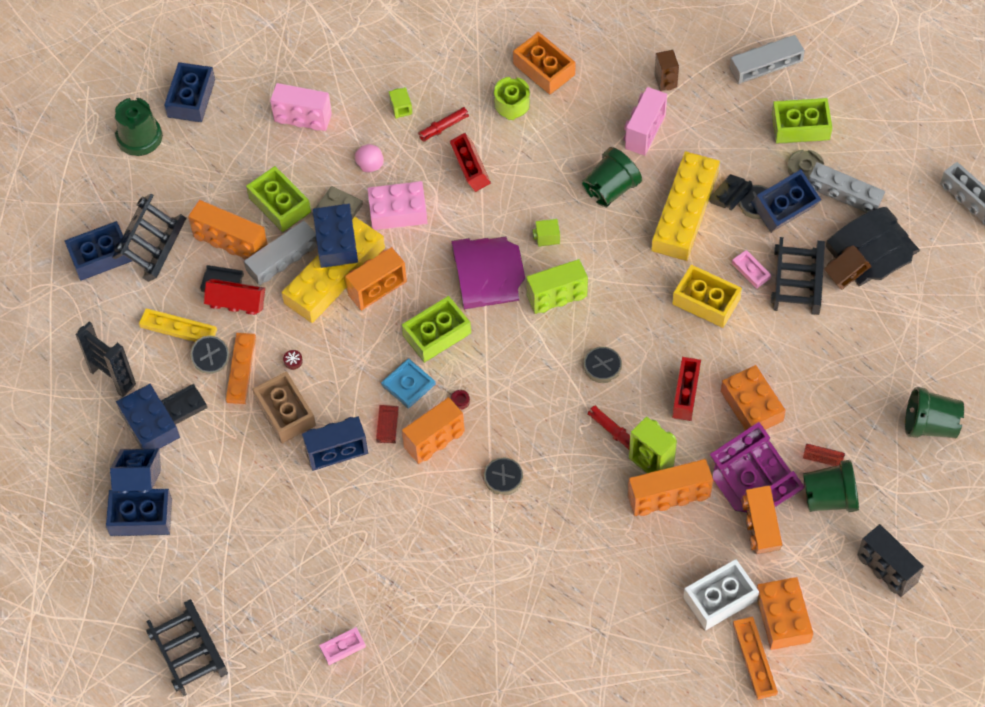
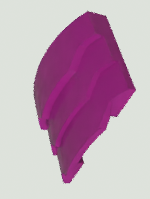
[451,236,525,310]
[710,422,805,513]

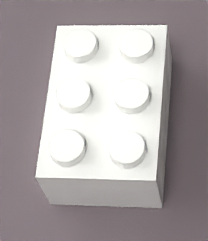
[683,559,759,631]

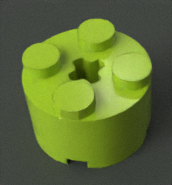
[494,77,530,120]

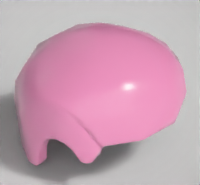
[355,144,384,172]

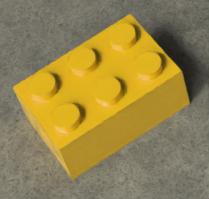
[672,264,742,328]

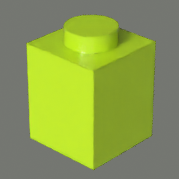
[389,87,413,119]
[532,219,560,247]

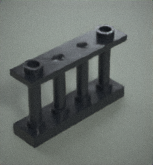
[112,194,187,282]
[771,237,825,315]
[75,321,136,397]
[146,599,228,697]

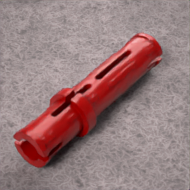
[418,107,469,142]
[588,405,630,450]

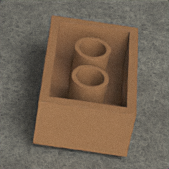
[252,371,316,444]

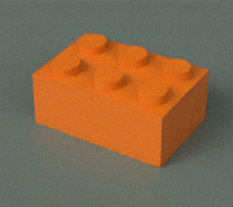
[513,31,576,95]
[345,247,407,311]
[720,365,786,431]
[402,397,465,464]
[741,485,783,555]
[757,577,813,650]

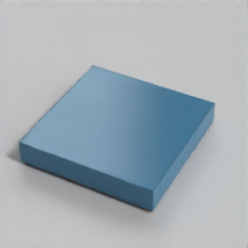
[381,358,436,409]

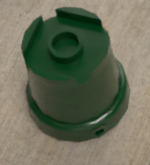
[115,98,163,156]
[582,147,642,208]
[905,386,964,439]
[803,460,859,513]

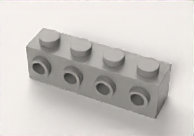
[730,35,805,84]
[809,162,885,213]
[940,162,985,225]
[244,221,317,285]

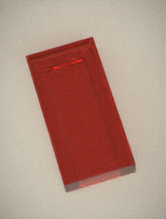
[376,405,399,444]
[803,443,845,466]

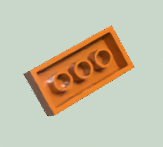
[188,200,268,260]
[627,459,713,516]

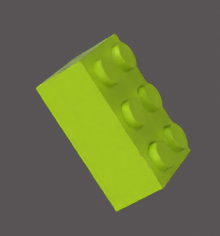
[771,98,833,144]
[246,166,311,233]
[526,259,588,314]
[402,296,471,363]
[629,416,677,473]

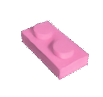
[732,250,771,289]
[319,627,366,665]

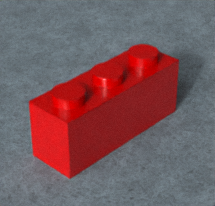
[450,132,491,192]
[204,279,266,315]
[672,357,701,421]

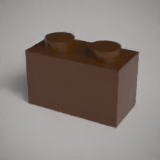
[654,49,679,91]
[824,245,872,290]

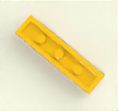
[139,308,217,342]

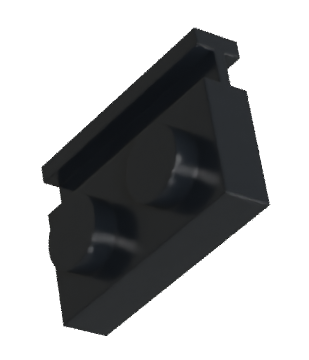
[709,174,753,211]
[200,265,244,292]
[161,384,208,425]

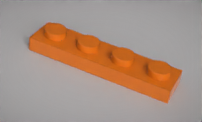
[226,333,256,404]
[733,617,778,700]

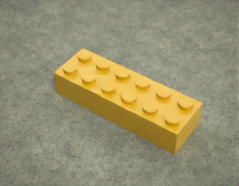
[652,151,720,261]
[282,217,385,323]

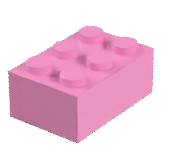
[270,83,332,131]
[623,87,667,156]
[367,181,428,230]

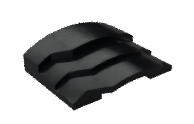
[826,206,920,287]

